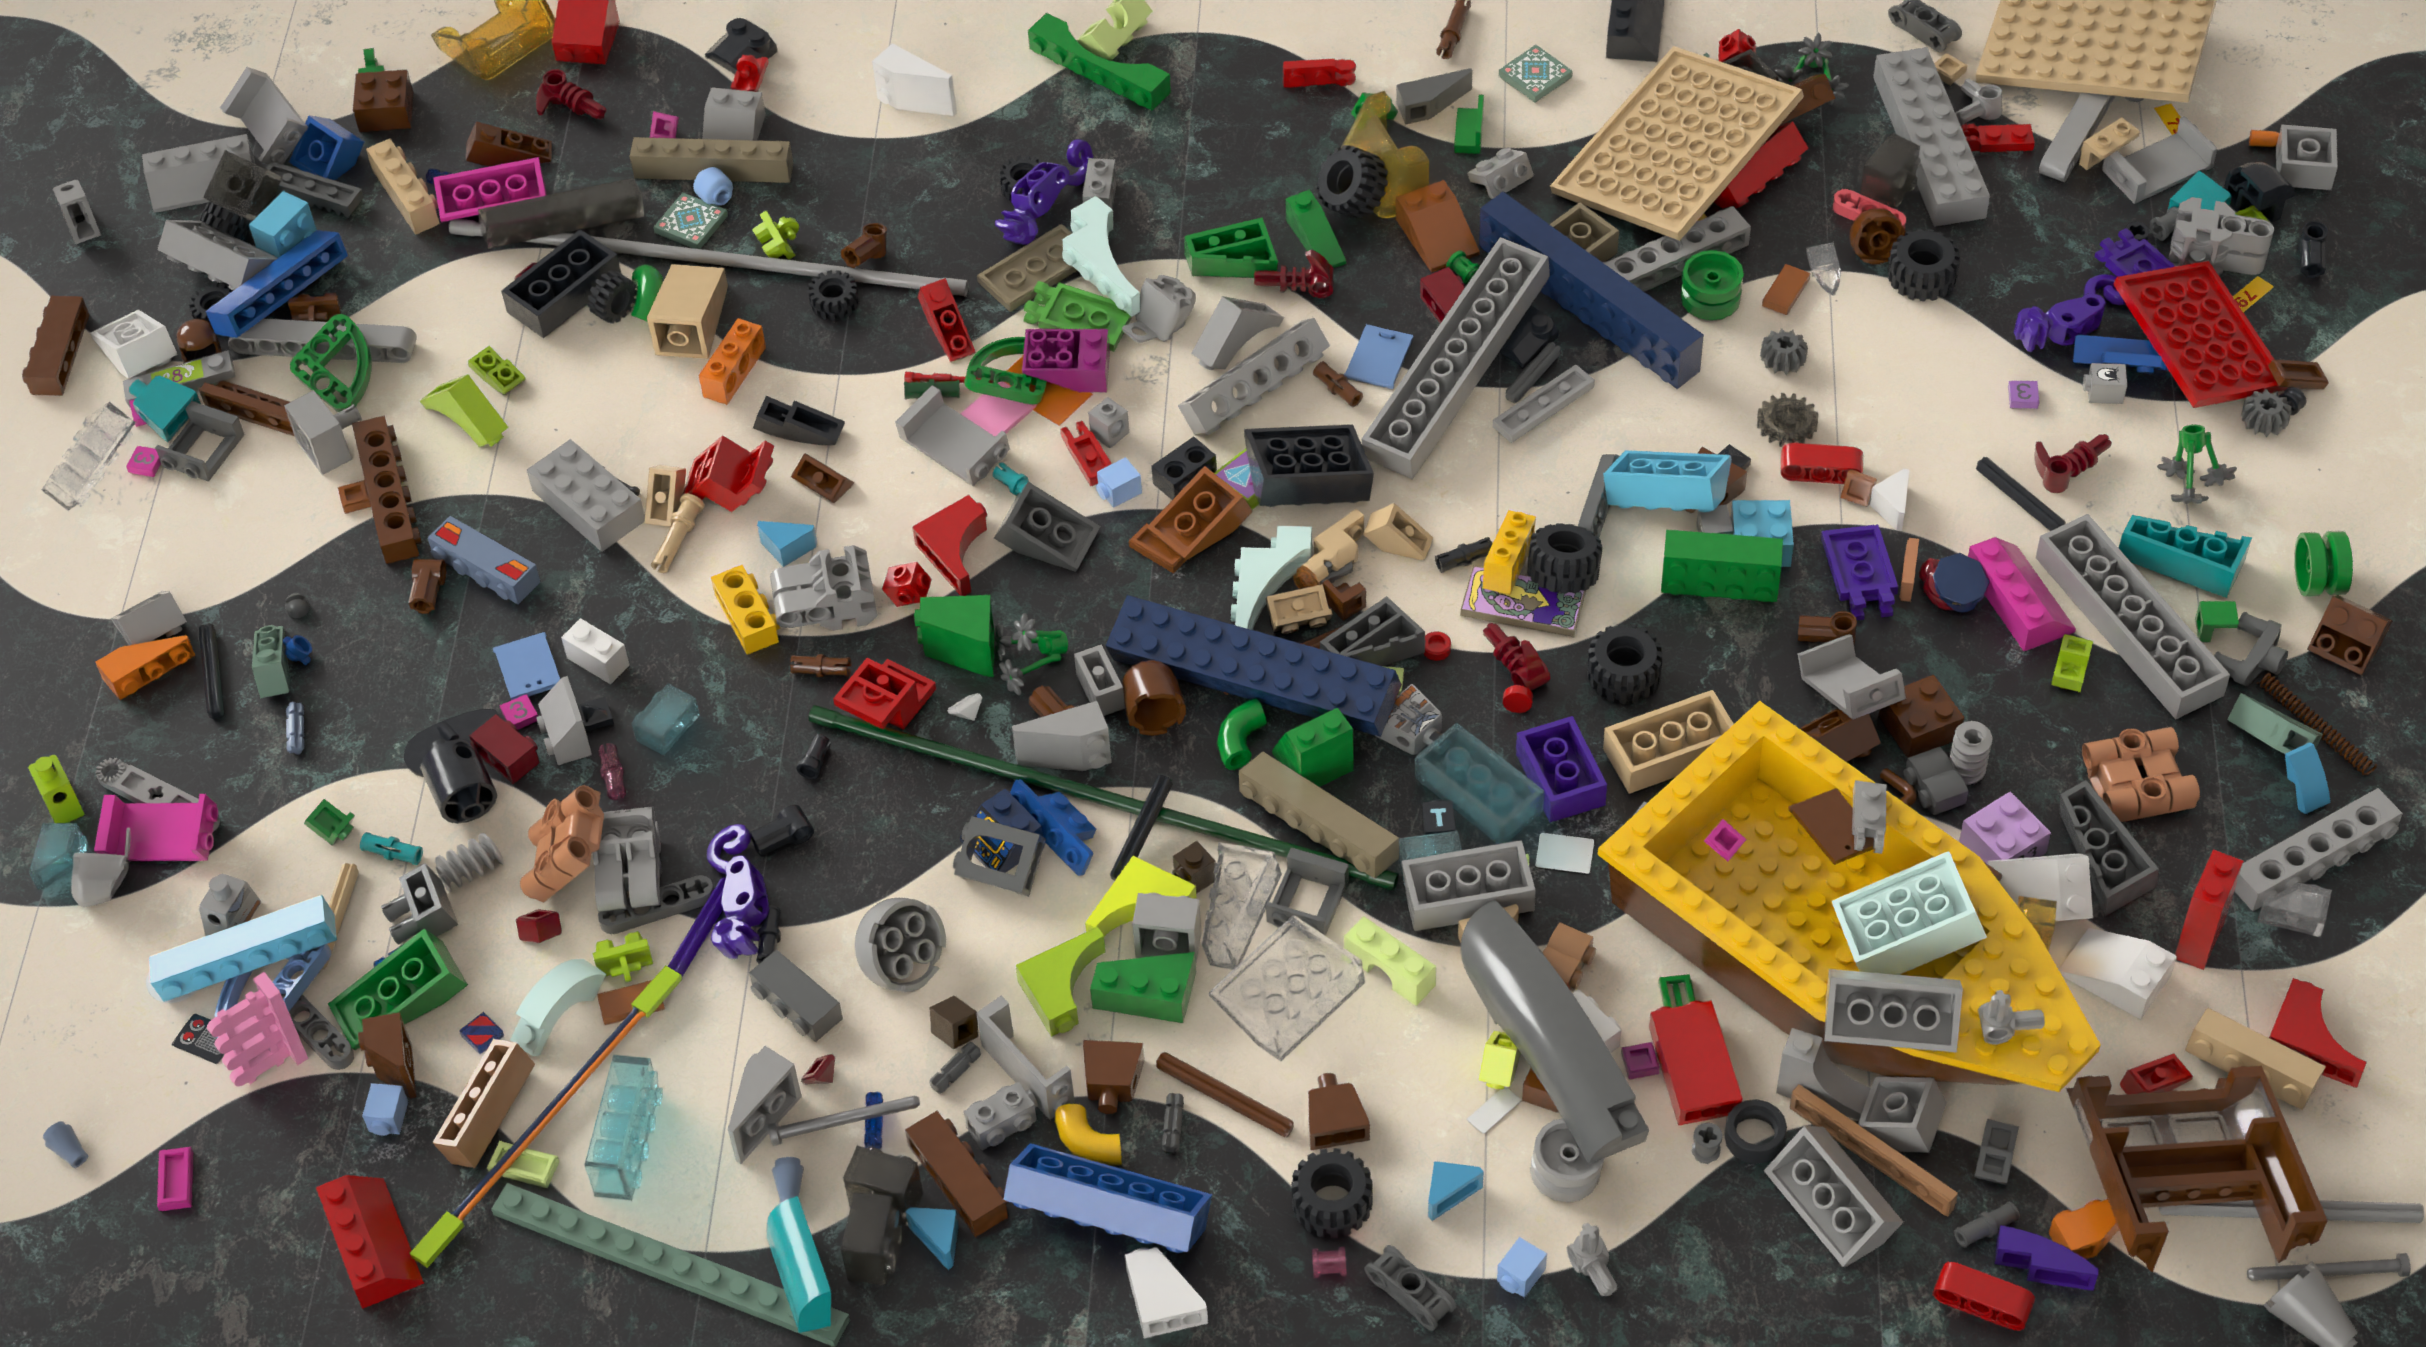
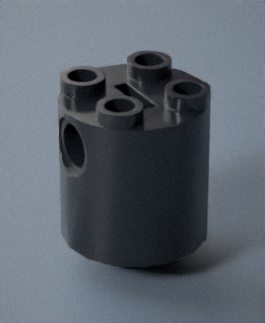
[420,739,497,824]

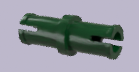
[904,379,960,400]

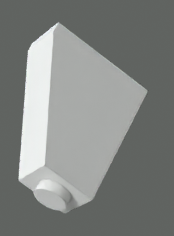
[1125,1247,1208,1338]

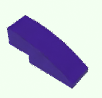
[1995,1225,2099,1291]

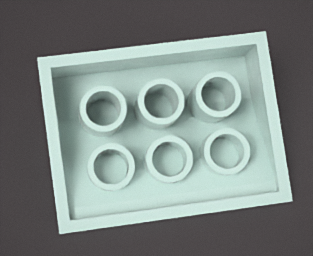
[1832,851,1987,975]

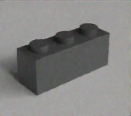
[749,949,843,1042]

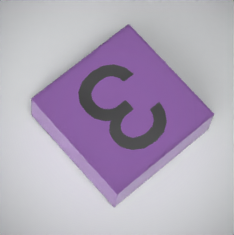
[2008,381,2039,409]

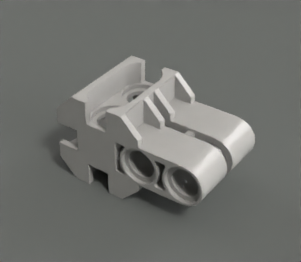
[2168,197,2274,275]
[770,545,877,631]
[593,807,662,912]

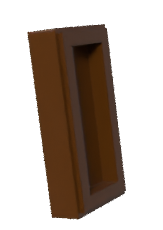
[2268,359,2329,390]

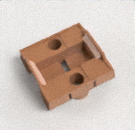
[2082,727,2200,822]
[520,785,604,903]

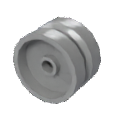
[1530,1119,1604,1202]

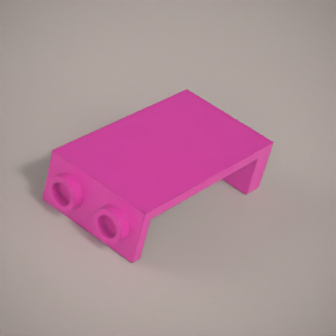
[94,794,218,861]

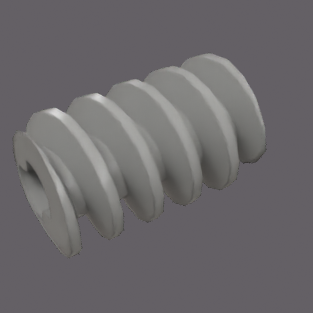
[1949,721,1993,785]
[435,833,504,893]

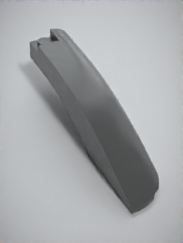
[1461,900,1649,1164]

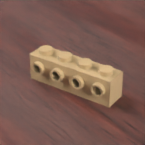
[366,139,440,235]
[2185,1007,2326,1110]

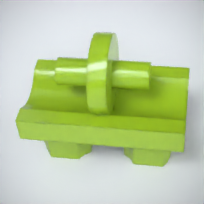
[752,211,799,260]
[593,931,653,983]

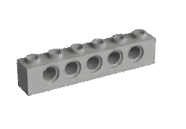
[1603,206,1751,292]
[1178,318,1330,435]
[2234,788,2403,911]

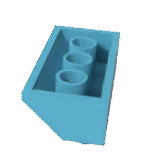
[1603,450,1731,512]

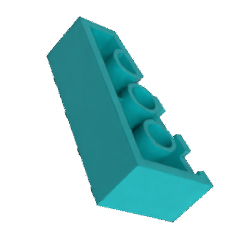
[2118,515,2252,598]

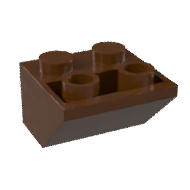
[2307,595,2393,675]

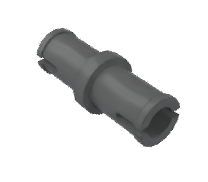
[1954,1201,2020,1248]

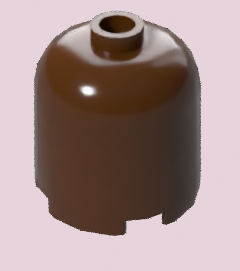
[1122,660,1186,736]

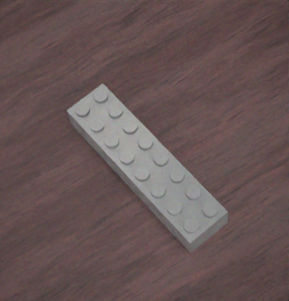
[1873,47,1990,227]
[2036,514,2230,719]

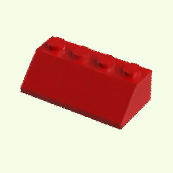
[1714,122,1808,208]
[316,1175,424,1309]

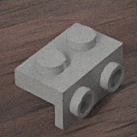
[1468,148,1534,199]

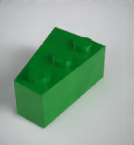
[1184,218,1278,278]
[1090,952,1196,1023]

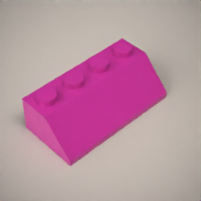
[433,157,547,222]
[1968,537,2076,651]

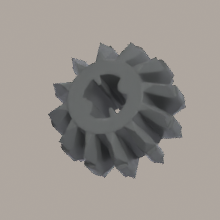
[1760,328,1808,375]
[2241,389,2292,437]

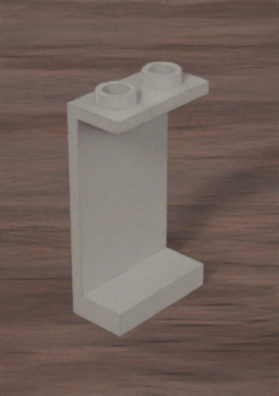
[220,67,308,164]
[2102,116,2217,204]
[895,385,1010,486]
[1798,634,1906,719]
[976,995,1075,1120]

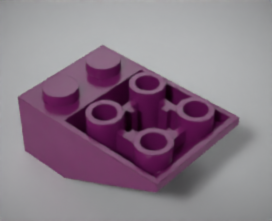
[1022,329,1110,392]

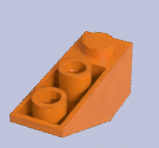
[95,635,195,700]
[2049,1199,2119,1259]

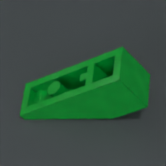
[1285,190,1346,269]

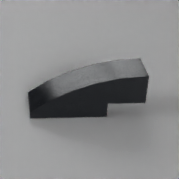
[753,396,845,445]

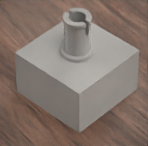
[284,390,362,475]

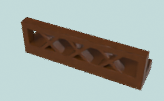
[199,380,294,436]

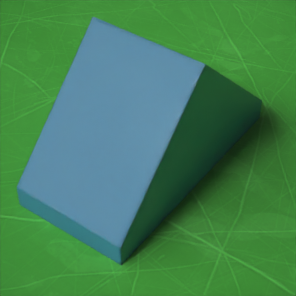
[757,521,817,567]
[1428,1161,1484,1221]
[906,1207,959,1270]

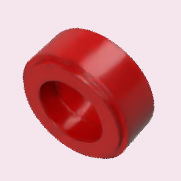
[1423,631,1451,661]
[1503,685,1533,713]

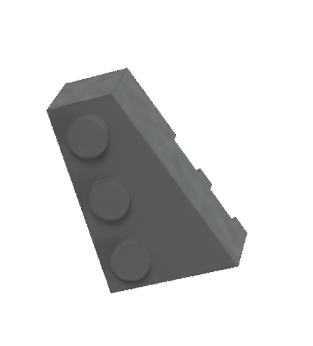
[1320,596,1425,666]

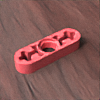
[1833,189,1906,229]

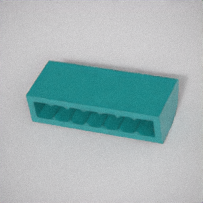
[766,1196,831,1333]

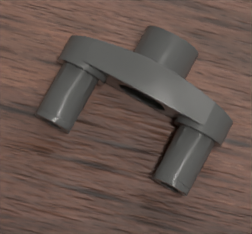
[2214,612,2288,686]

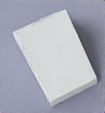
[1870,469,1909,531]

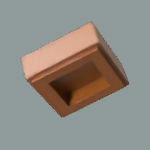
[1840,470,1877,507]
[338,480,371,514]

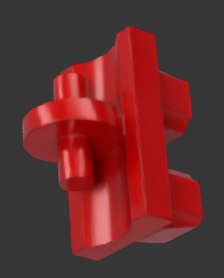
[731,55,768,92]

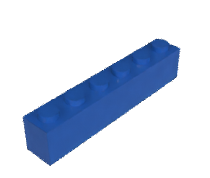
[206,230,348,338]

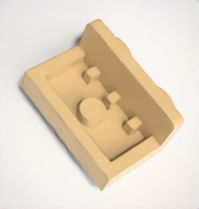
[2079,117,2140,170]
[1266,584,1332,634]

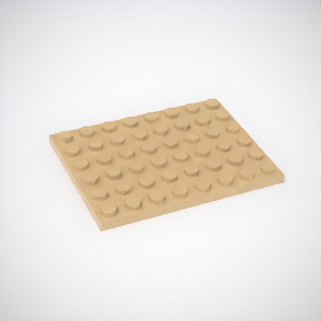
[1976,0,2217,103]
[1550,46,1804,241]

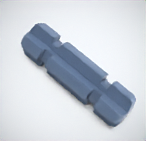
[286,702,304,755]

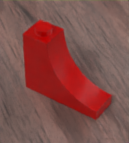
[912,495,987,596]
[2269,978,2367,1088]

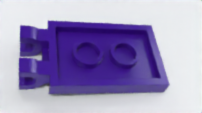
[2094,228,2176,277]
[1821,524,1898,620]

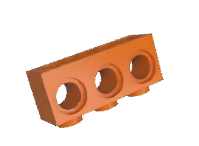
[699,318,766,405]

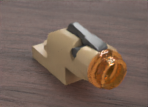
[1293,509,1364,589]

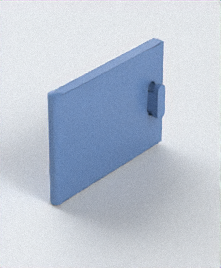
[1344,324,1413,389]
[493,632,560,700]

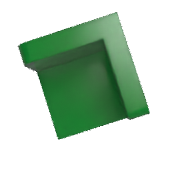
[2195,601,2239,642]

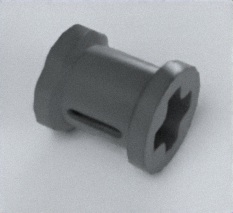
[2150,207,2179,240]
[1692,1123,1723,1164]

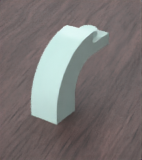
[510,959,606,1056]

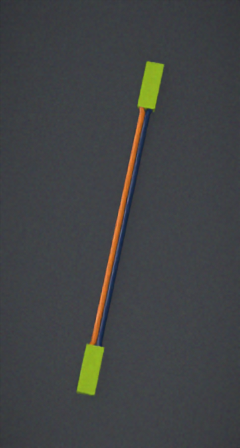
[410,965,682,1268]

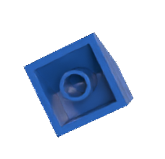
[289,115,364,181]

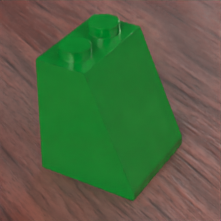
[914,595,995,677]
[1272,708,1353,787]

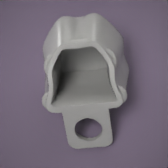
[1122,275,1196,343]
[71,828,131,907]

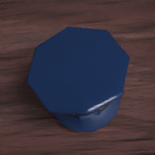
[1919,553,1990,612]

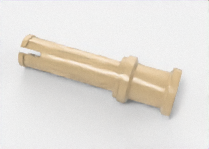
[651,494,705,573]

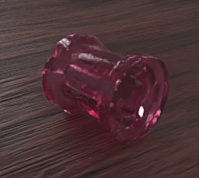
[1312,1247,1347,1278]

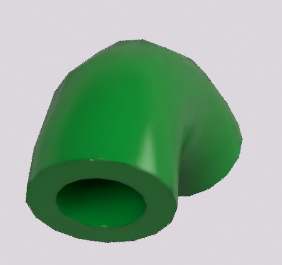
[631,265,664,322]
[1217,698,1266,770]

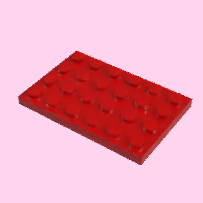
[2113,261,2288,408]

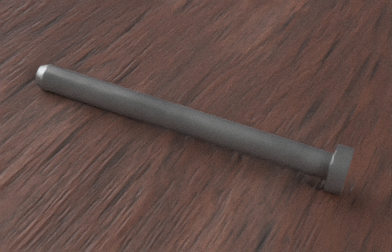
[768,1096,920,1146]
[2247,1253,2411,1281]

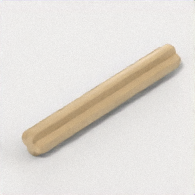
[322,863,359,969]

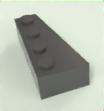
[2059,780,2159,916]

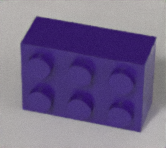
[1516,716,1607,823]

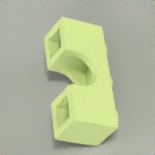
[1077,0,1153,61]
[1344,916,1436,1006]

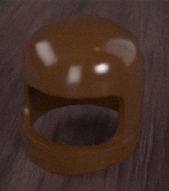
[176,319,222,363]

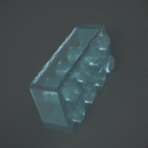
[1415,723,1545,844]
[584,1055,663,1201]

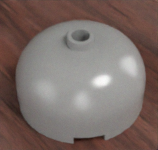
[855,897,946,992]

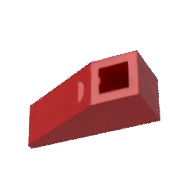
[918,278,976,362]

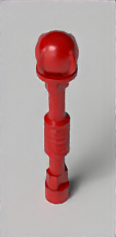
[904,372,993,383]

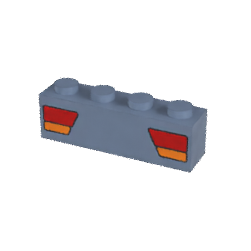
[428,516,540,604]

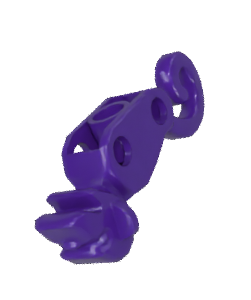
[995,139,1093,245]
[2014,275,2125,352]
[707,824,769,959]

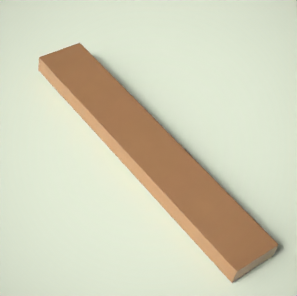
[1790,1084,1958,1217]

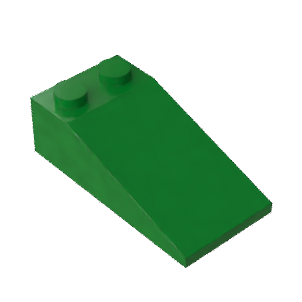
[328,928,468,1050]

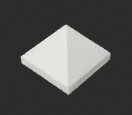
[947,693,982,721]

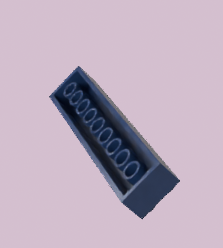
[1479,192,1704,389]
[1105,595,1402,737]

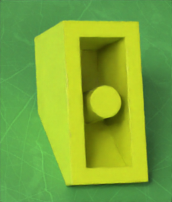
[1479,1030,1521,1089]

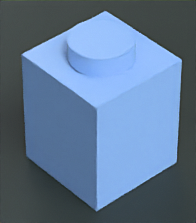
[1096,457,1142,508]
[362,1083,408,1136]
[1497,1237,1547,1298]

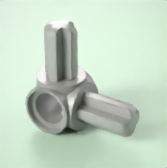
[1955,79,2002,124]
[1978,990,2045,1044]
[1567,1223,1617,1296]

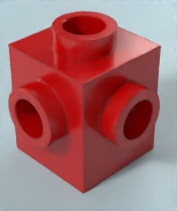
[1718,29,1756,70]
[882,562,932,607]

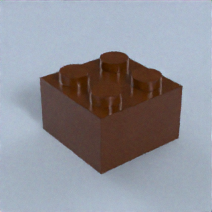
[353,69,414,132]
[1878,674,1964,758]

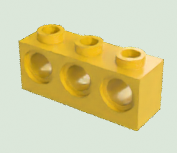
[1482,510,1536,595]
[711,565,780,655]

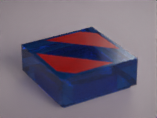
[459,1012,504,1054]

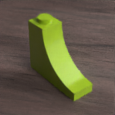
[420,374,509,447]
[1015,927,1105,1037]

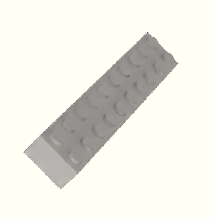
[1361,237,1550,479]

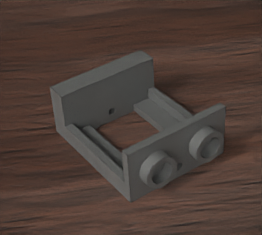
[155,401,245,482]
[953,816,1046,897]
[1266,848,1349,939]

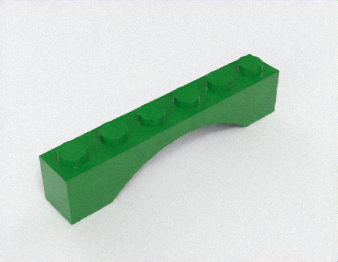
[1028,12,1171,111]

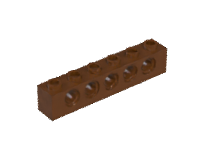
[352,415,422,564]

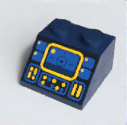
[960,789,1043,873]

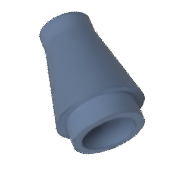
[43,1121,88,1168]
[772,1157,804,1203]

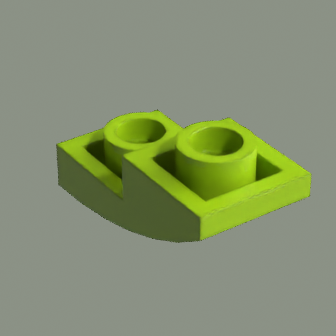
[468,345,525,395]

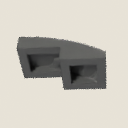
[1974,1119,2019,1185]

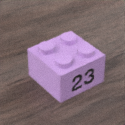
[1959,791,2051,864]

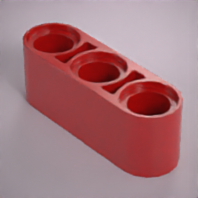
[1780,443,1864,484]
[1933,1262,2035,1331]

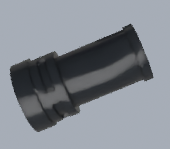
[796,734,831,780]

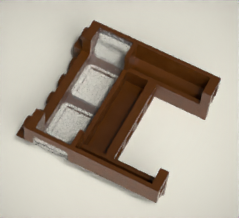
[2066,1066,2328,1273]

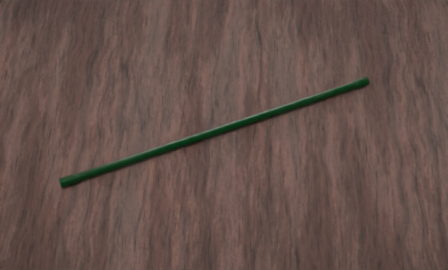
[809,705,1399,891]

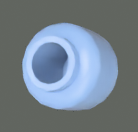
[693,167,733,206]

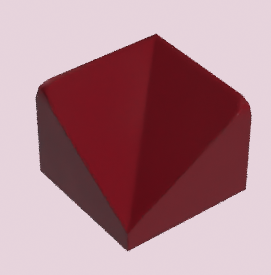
[516,909,562,943]

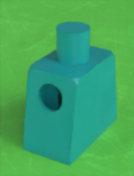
[2168,171,2237,215]
[129,375,201,442]

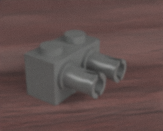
[381,863,458,945]

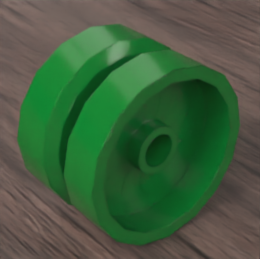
[1681,250,1744,321]
[2294,531,2353,597]

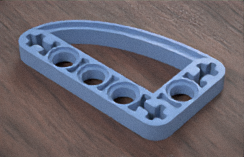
[215,944,331,1038]

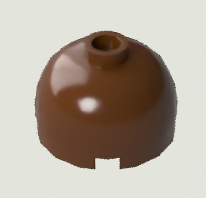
[1849,208,1906,265]

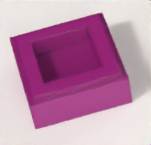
[1621,1042,1660,1080]

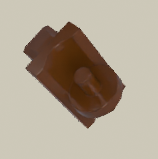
[288,293,341,322]

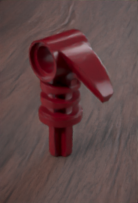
[536,69,606,120]
[1254,250,1334,298]
[2034,434,2112,493]
[1483,623,1551,691]

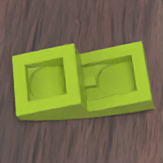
[2051,634,2093,692]

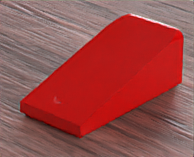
[2120,1053,2193,1094]

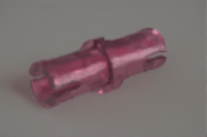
[598,743,626,800]

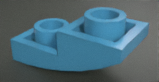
[2285,742,2331,814]

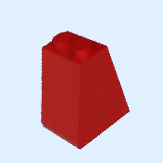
[552,0,620,64]

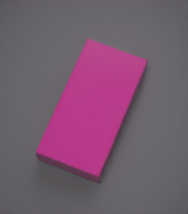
[157,1147,193,1211]

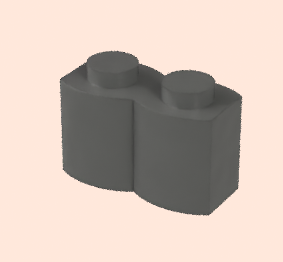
[1904,747,1968,815]

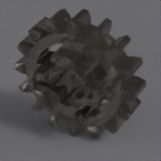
[1757,393,1818,447]

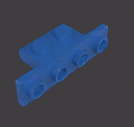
[2073,335,2169,374]
[1010,779,1096,876]

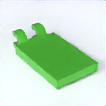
[1024,281,1133,352]

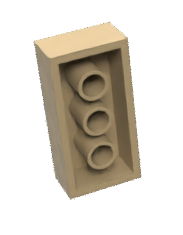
[1603,690,1733,794]

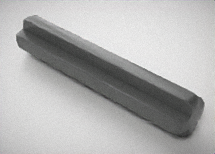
[1505,342,1561,403]

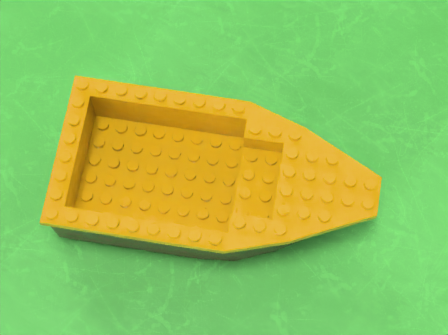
[1598,701,2101,1092]

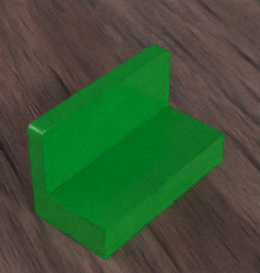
[1454,95,1484,154]

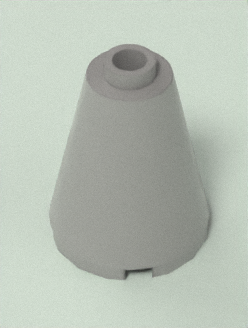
[2263,1262,2358,1347]

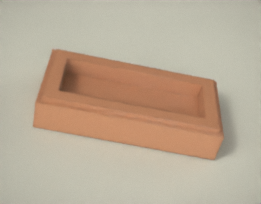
[1899,538,1919,602]

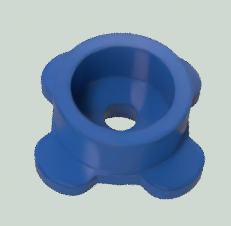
[283,635,312,664]

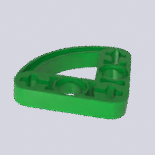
[290,314,372,412]
[964,337,1046,405]

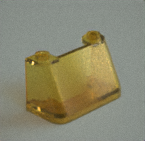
[431,0,555,80]
[1341,91,1429,218]

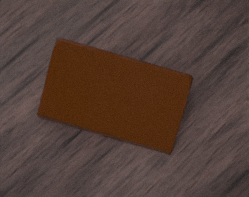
[791,453,854,503]

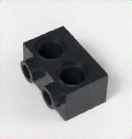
[1151,436,1217,500]

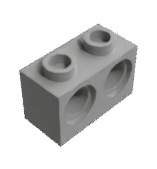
[1083,158,1117,210]

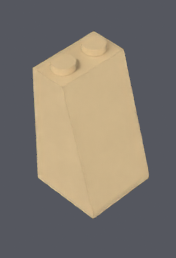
[647,265,728,359]

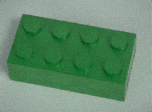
[1661,529,1783,602]

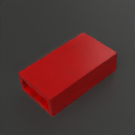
[2175,849,2244,970]
[1649,1000,1743,1126]

